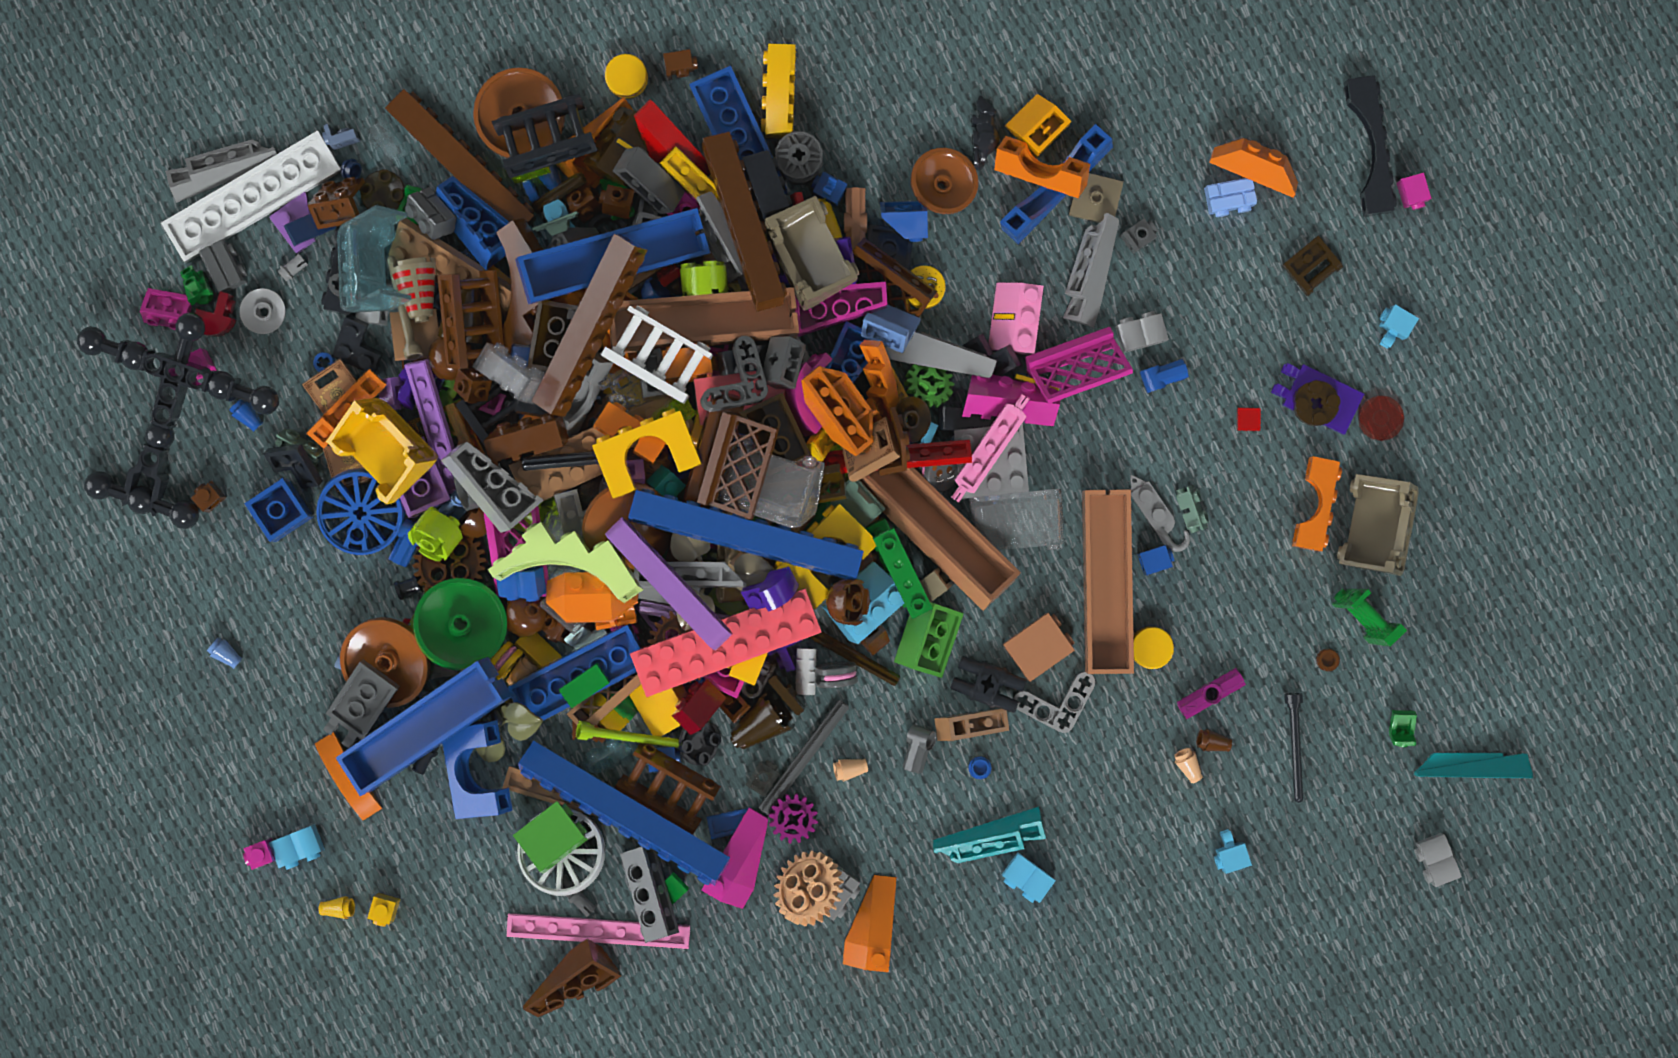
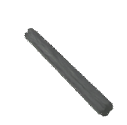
[759,700,849,814]

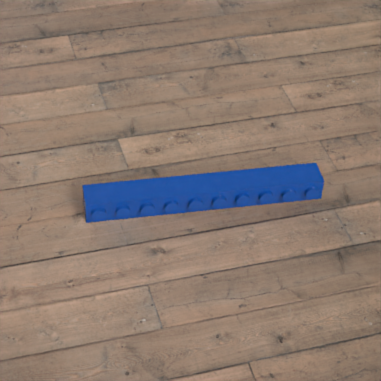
[628,488,864,579]
[518,741,730,886]

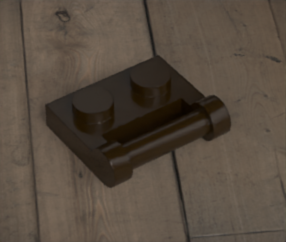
[1282,235,1343,296]

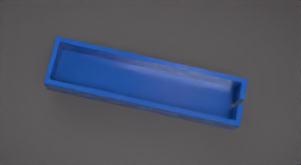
[515,208,710,305]
[336,657,513,796]

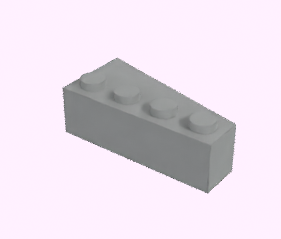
[441,442,543,533]

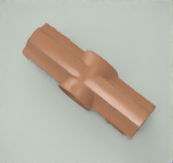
[844,187,867,258]

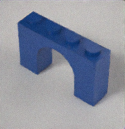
[443,720,513,819]

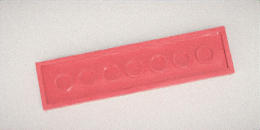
[630,588,822,697]

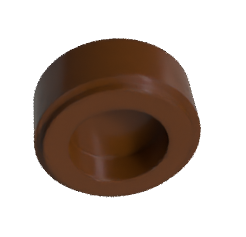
[1316,649,1340,671]

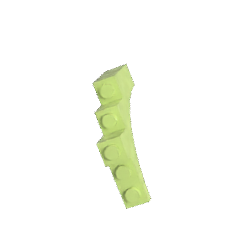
[488,522,643,603]

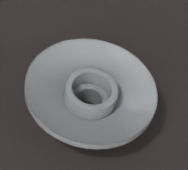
[240,288,286,334]

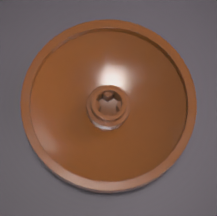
[473,68,566,158]
[582,482,673,573]
[340,617,431,708]

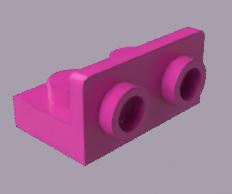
[140,288,193,330]

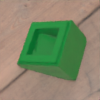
[665,872,689,905]

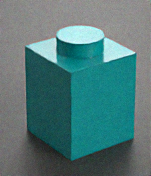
[646,464,686,497]

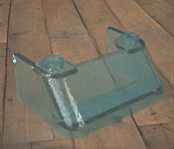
[337,205,411,313]

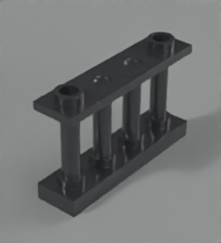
[492,94,598,178]
[456,373,533,478]

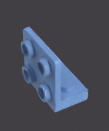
[861,305,921,353]

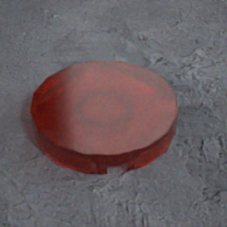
[1358,395,1404,441]

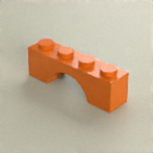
[994,136,1090,198]
[1292,456,1342,552]

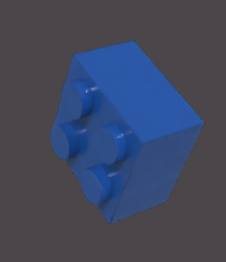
[244,478,314,542]

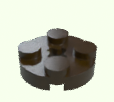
[1293,380,1341,426]

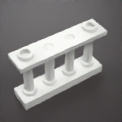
[601,305,713,404]

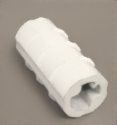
[795,648,817,695]

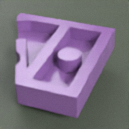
[269,192,316,254]

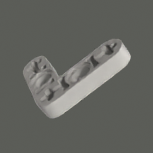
[1013,672,1095,733]

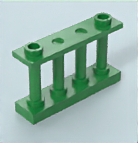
[865,517,933,619]
[1332,589,1407,647]

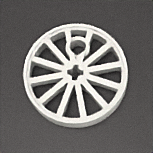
[517,809,605,896]

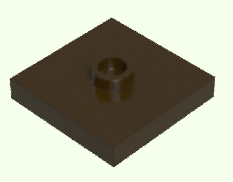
[768,673,805,716]

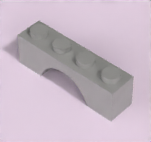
[563,351,613,437]

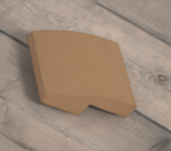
[390,309,440,361]

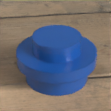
[968,756,991,779]

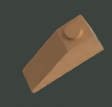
[934,709,1009,741]

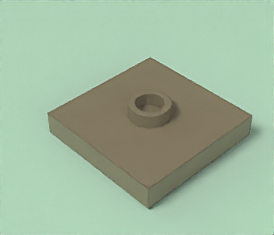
[1068,173,1124,223]

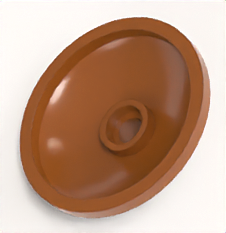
[911,148,978,214]

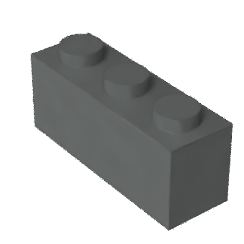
[613,146,686,214]

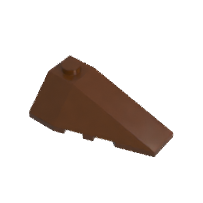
[523,939,621,1017]

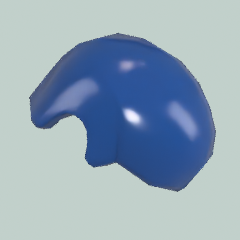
[641,277,674,299]

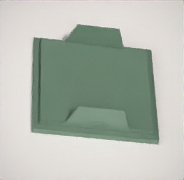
[533,212,580,236]
[831,480,886,528]

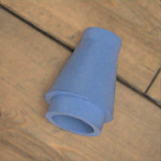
[207,637,242,669]

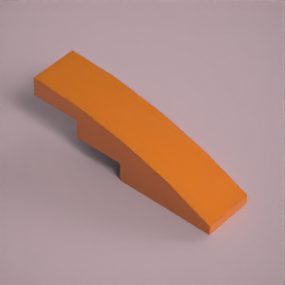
[860,340,899,422]

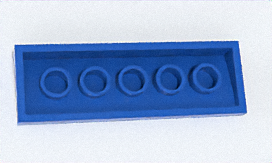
[689,66,787,200]
[508,624,642,720]

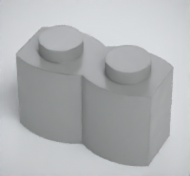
[1115,311,1169,353]
[1414,833,1461,887]

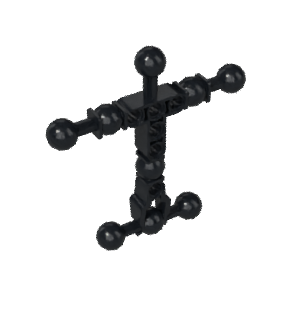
[77,312,279,529]

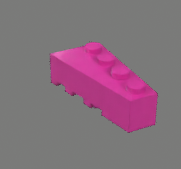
[962,374,1061,426]

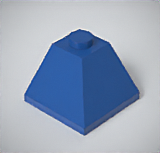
[880,201,928,242]

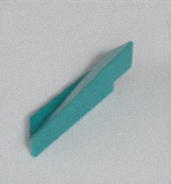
[1414,753,1533,778]
[933,807,1046,863]

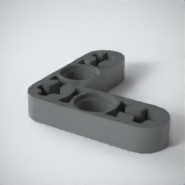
[700,336,768,412]

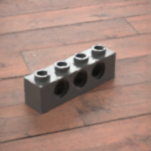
[620,847,679,943]

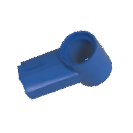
[1140,359,1189,393]
[388,519,419,567]

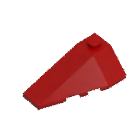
[634,100,710,190]

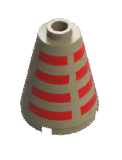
[389,257,436,323]

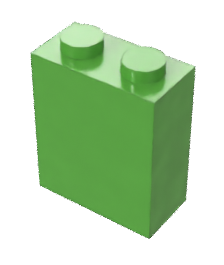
[513,801,588,874]

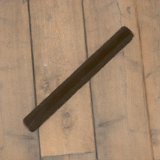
[808,631,900,686]

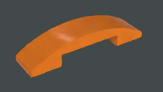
[307,369,387,449]
[315,732,382,820]

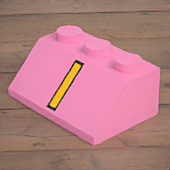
[988,283,1044,356]

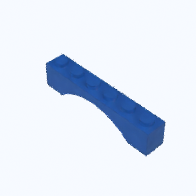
[1000,124,1113,244]

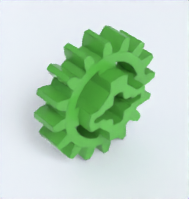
[904,364,954,409]

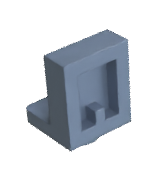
[322,124,360,150]

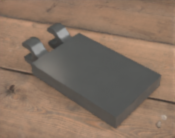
[323,659,400,748]

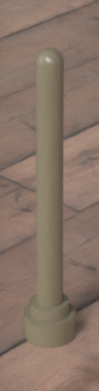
[387,256,423,361]

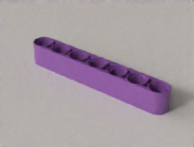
[605,517,733,651]

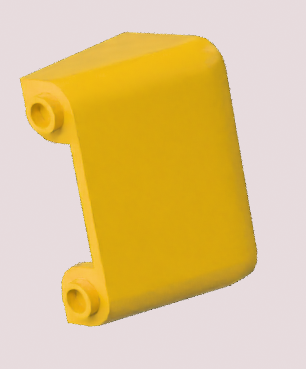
[326,398,438,504]

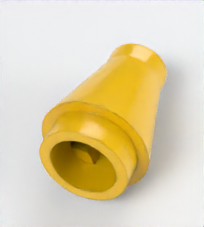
[319,896,355,919]

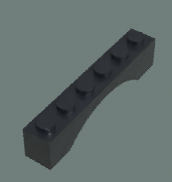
[1343,75,1397,217]

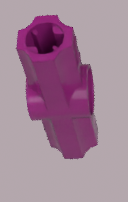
[1176,668,1246,719]

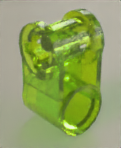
[651,392,698,421]

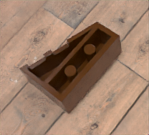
[483,413,569,466]

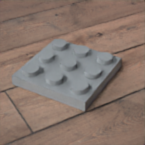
[954,423,1029,499]

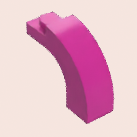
[785,353,832,437]

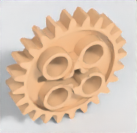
[774,851,844,926]

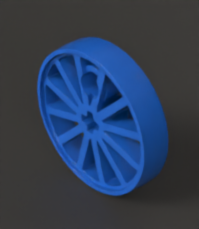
[316,468,406,555]

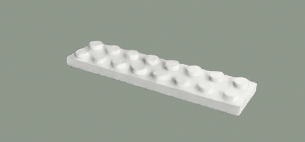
[161,130,341,263]

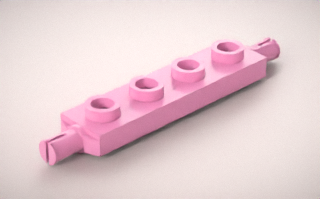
[951,394,1030,502]

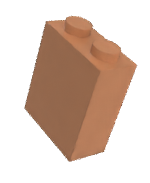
[1002,613,1075,682]

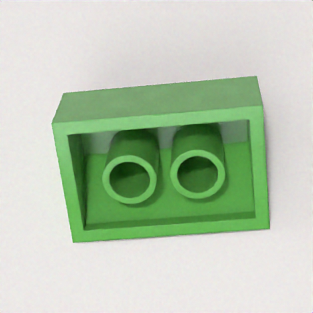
[894,602,964,678]

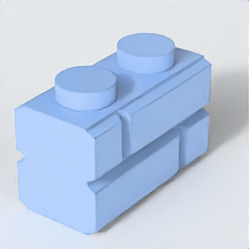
[1204,178,1257,217]

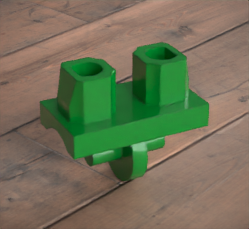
[180,265,213,305]

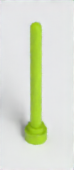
[576,721,679,748]

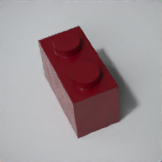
[671,679,726,735]

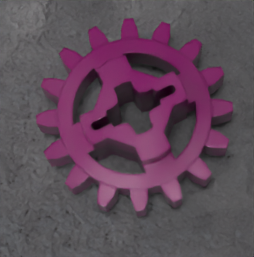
[768,793,818,844]

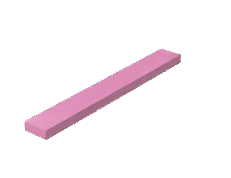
[506,913,690,949]

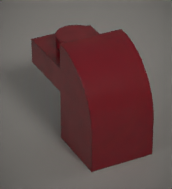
[195,292,237,337]

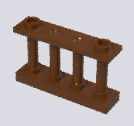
[438,270,505,369]
[614,743,721,835]

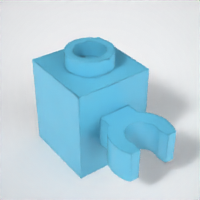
[1379,304,1419,349]
[1214,829,1252,874]

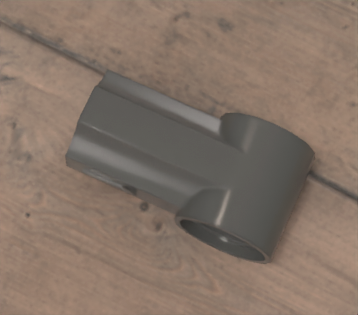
[903,724,937,774]

